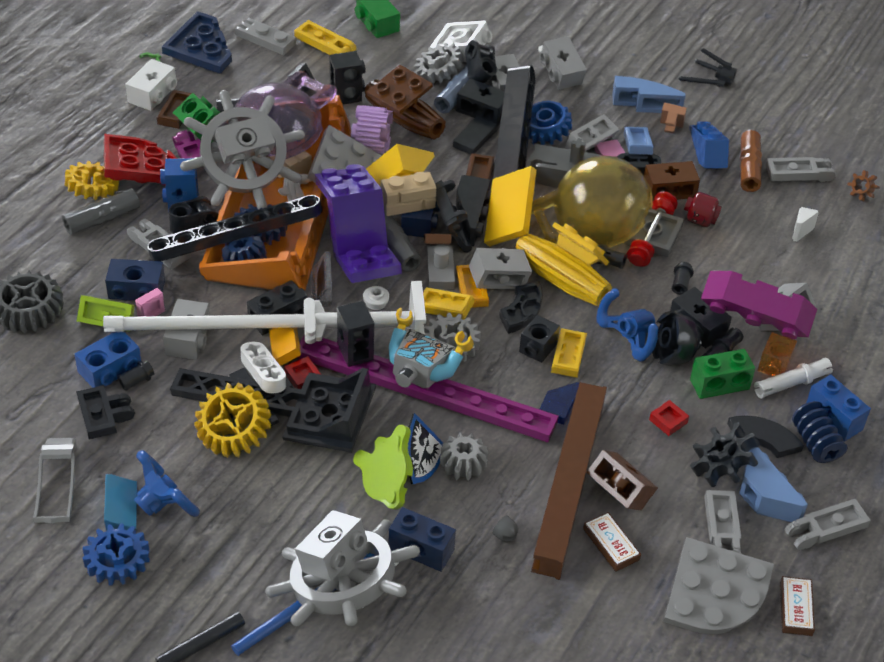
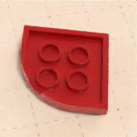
[103,134,177,186]

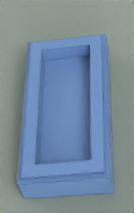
[624,127,654,155]

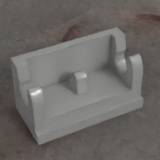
[565,114,620,151]

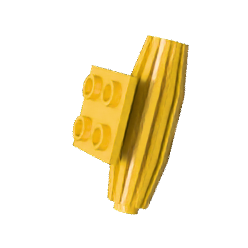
[515,222,612,307]

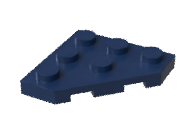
[162,11,232,74]

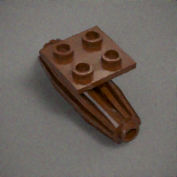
[365,64,446,140]

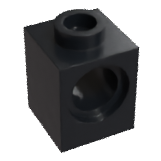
[519,315,560,363]

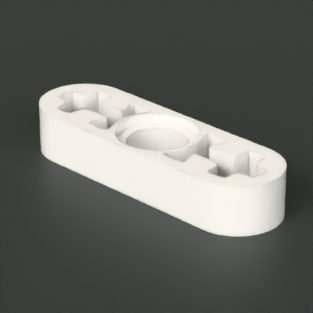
[241,342,286,393]

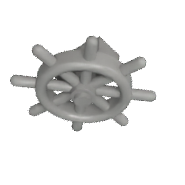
[180,90,305,209]
[265,510,420,626]

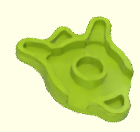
[353,425,413,510]

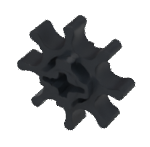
[690,423,760,487]

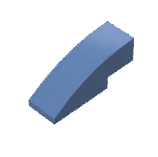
[612,76,685,113]

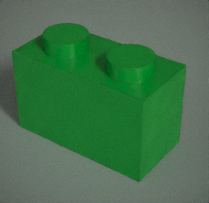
[355,0,400,38]

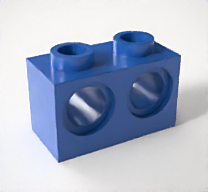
[74,332,141,388]

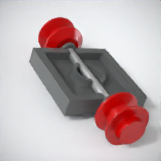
[620,192,684,267]

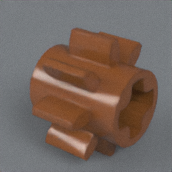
[847,170,880,201]

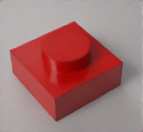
[284,356,321,389]
[649,400,689,436]

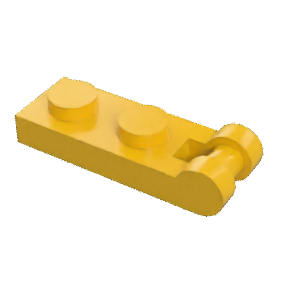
[294,20,357,55]

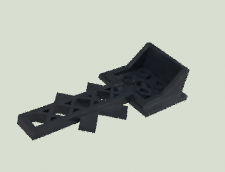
[170,367,376,453]

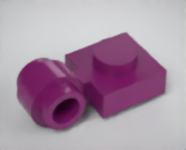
[172,130,201,158]

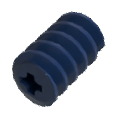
[792,401,848,463]

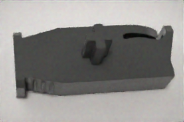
[526,138,622,195]

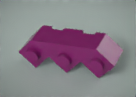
[701,271,817,339]

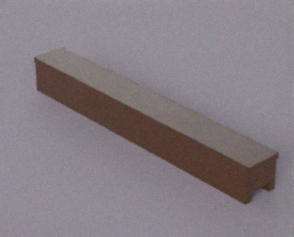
[531,382,607,580]

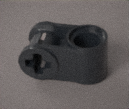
[465,40,497,84]
[169,196,218,234]

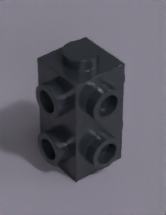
[247,280,308,336]

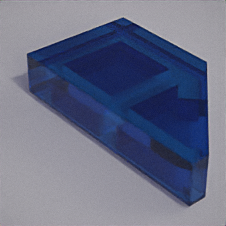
[539,382,579,425]

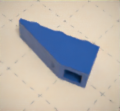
[689,121,729,168]

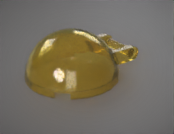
[531,155,652,247]

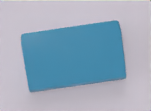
[104,474,137,531]

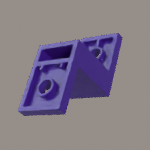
[315,164,402,283]

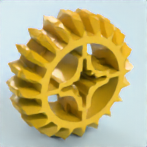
[194,382,271,458]

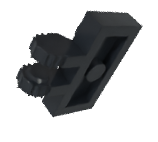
[76,385,135,440]

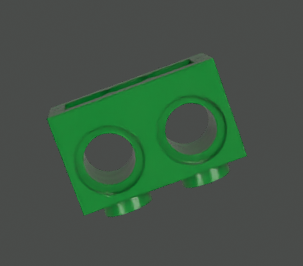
[173,92,225,143]
[690,349,756,399]

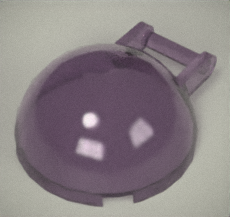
[228,71,337,159]

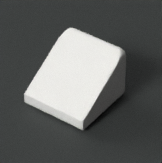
[792,207,819,242]

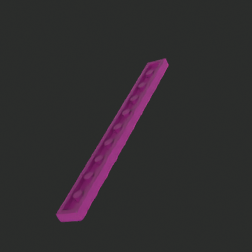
[297,334,559,442]

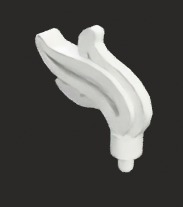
[278,173,312,201]

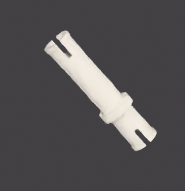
[754,358,833,399]

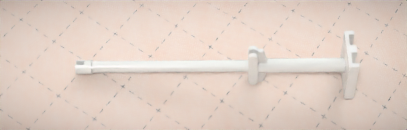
[103,281,426,344]

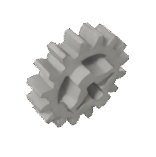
[415,42,464,84]
[424,313,481,362]

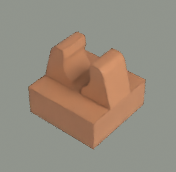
[660,102,687,133]

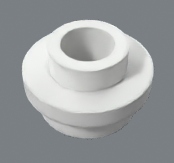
[363,286,389,310]

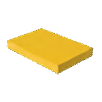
[484,166,536,246]

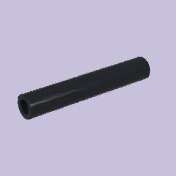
[155,611,245,662]

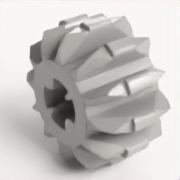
[440,433,488,481]

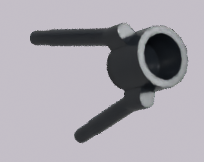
[679,48,737,87]

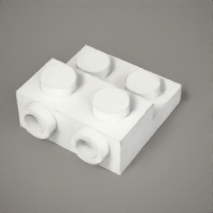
[430,21,492,62]

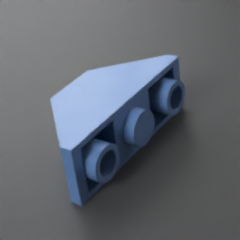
[740,447,808,522]

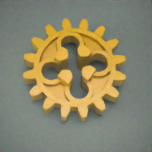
[64,161,119,200]

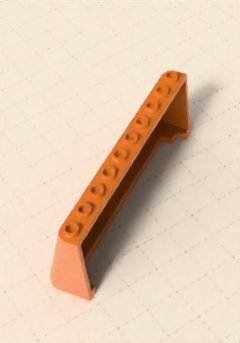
[199,95,351,291]

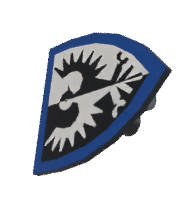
[408,413,443,484]

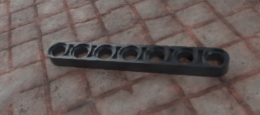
[147,195,322,261]

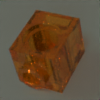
[757,332,797,376]

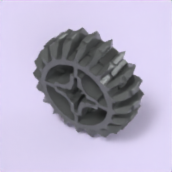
[0,270,64,334]

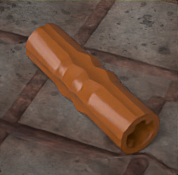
[740,130,762,192]

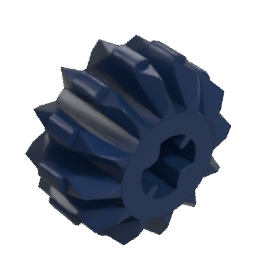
[222,235,267,262]

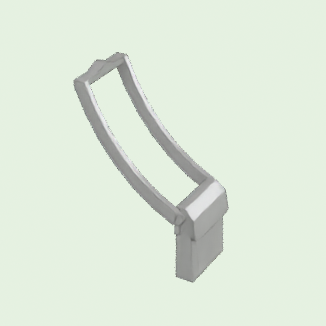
[33,438,76,523]

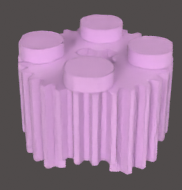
[351,105,393,155]

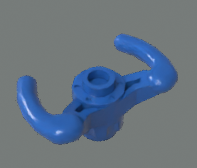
[596,288,658,362]
[134,450,200,517]

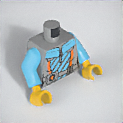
[389,308,474,388]

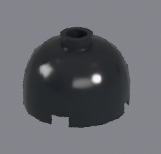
[652,311,701,366]

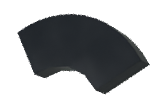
[499,281,543,334]
[727,416,804,458]

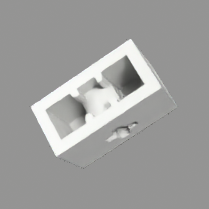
[125,59,177,111]

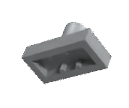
[427,244,455,289]

